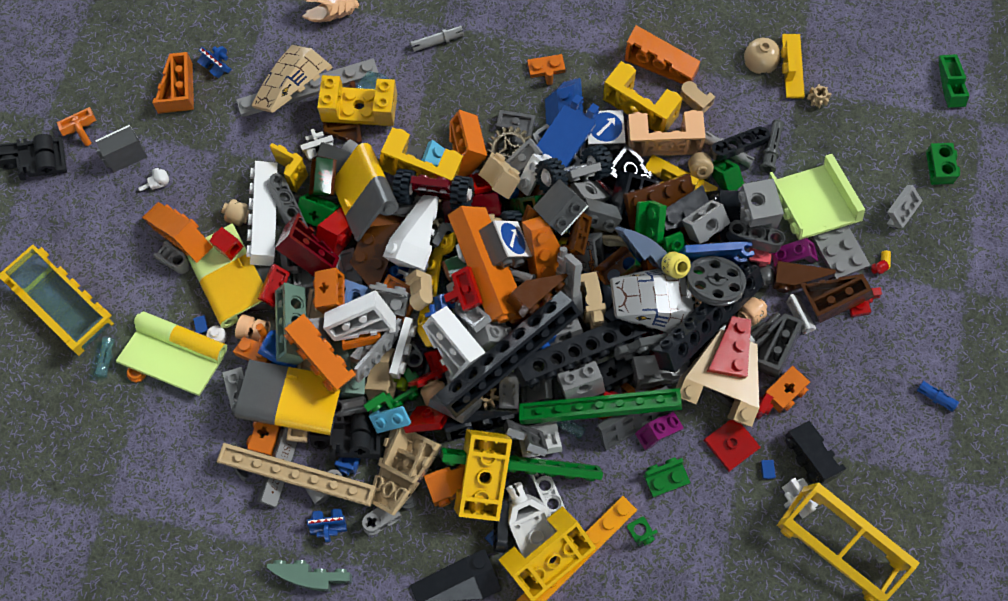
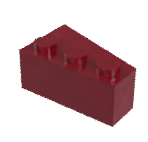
[441,190,504,223]

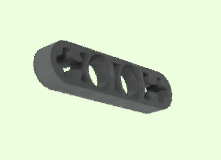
[267,173,308,227]

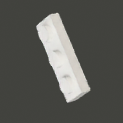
[389,317,417,379]

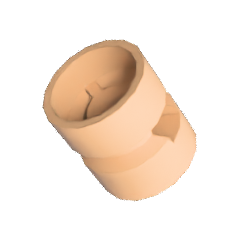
[235,314,270,342]

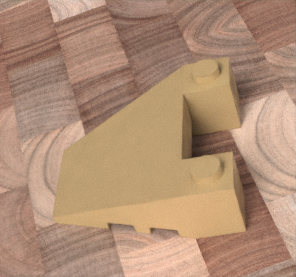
[676,329,759,427]

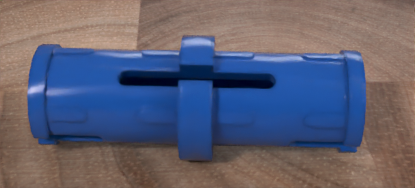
[917,380,959,412]

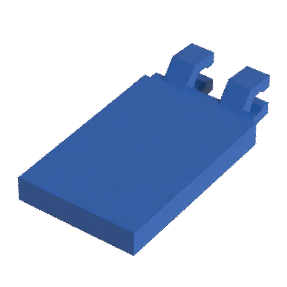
[537,94,599,168]
[678,242,755,265]

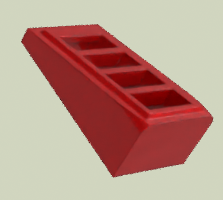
[468,173,492,194]

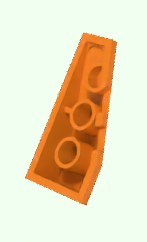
[424,464,487,507]

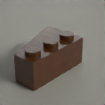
[801,274,874,323]

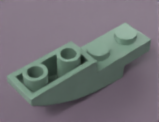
[267,560,352,592]

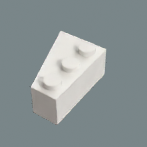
[323,290,396,341]
[422,306,485,381]

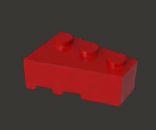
[316,207,354,256]

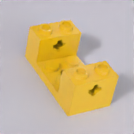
[603,61,683,133]
[317,75,397,126]
[379,127,463,185]
[454,429,512,521]
[498,506,596,601]

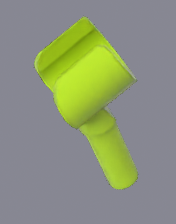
[394,377,408,391]

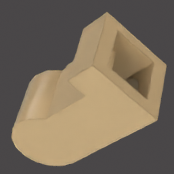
[680,81,715,114]
[405,269,433,311]

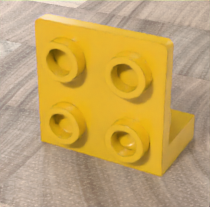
[270,143,308,192]

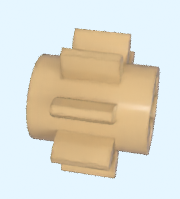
[807,84,831,108]
[480,388,499,410]

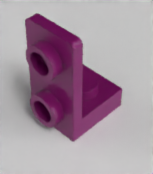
[772,238,818,266]
[635,412,684,450]

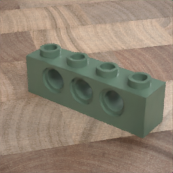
[275,282,307,365]

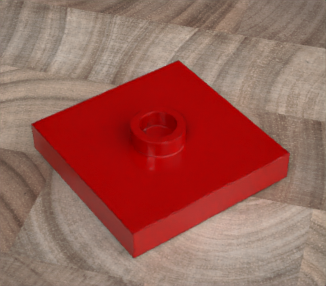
[403,405,449,433]
[704,420,761,472]

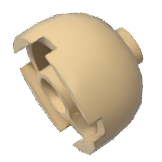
[744,37,780,74]

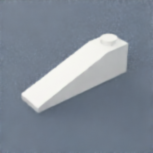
[383,195,439,270]

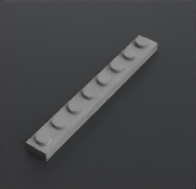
[236,58,379,117]

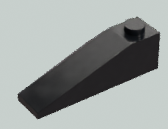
[600,144,653,190]
[444,410,520,442]

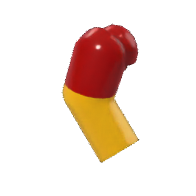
[871,250,891,274]

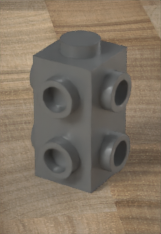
[583,197,622,233]

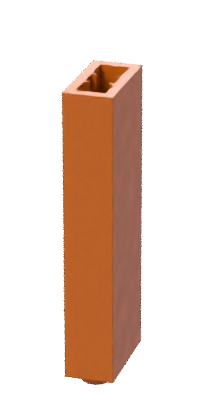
[448,206,521,324]

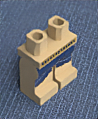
[580,271,606,330]

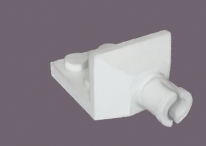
[506,482,556,558]

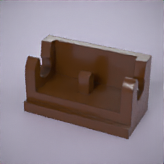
[561,212,592,255]

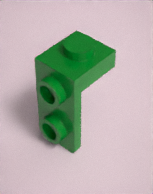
[385,368,421,410]

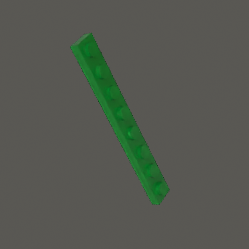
[519,388,682,425]
[440,447,603,481]

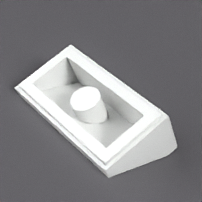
[786,294,816,335]

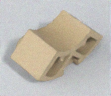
[478,152,520,199]
[365,348,397,404]

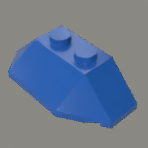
[545,78,583,126]

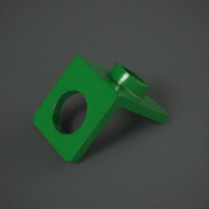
[627,516,658,546]

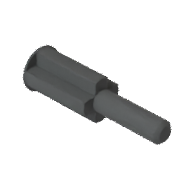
[751,312,781,341]

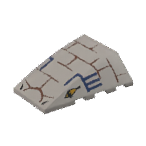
[610,268,694,335]

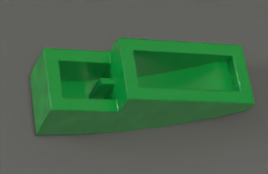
[938,54,969,108]

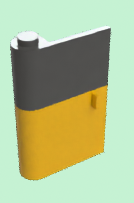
[334,143,398,241]
[232,360,341,436]

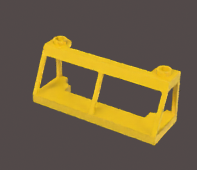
[776,482,919,601]

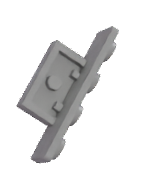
[350,318,403,383]

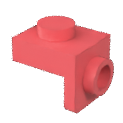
[749,248,771,267]

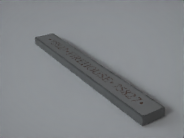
[257,427,298,508]

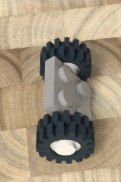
[535,145,614,194]

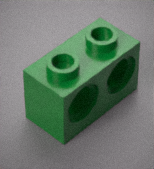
[926,143,960,185]

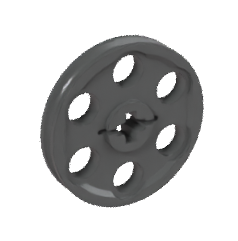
[686,256,746,306]

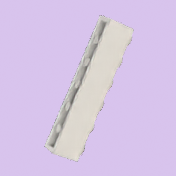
[246,161,278,266]

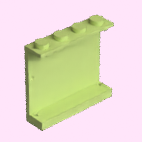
[769,154,865,240]

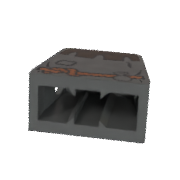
[560,233,605,273]

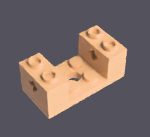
[626,110,706,157]

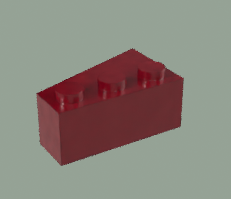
[275,213,339,277]

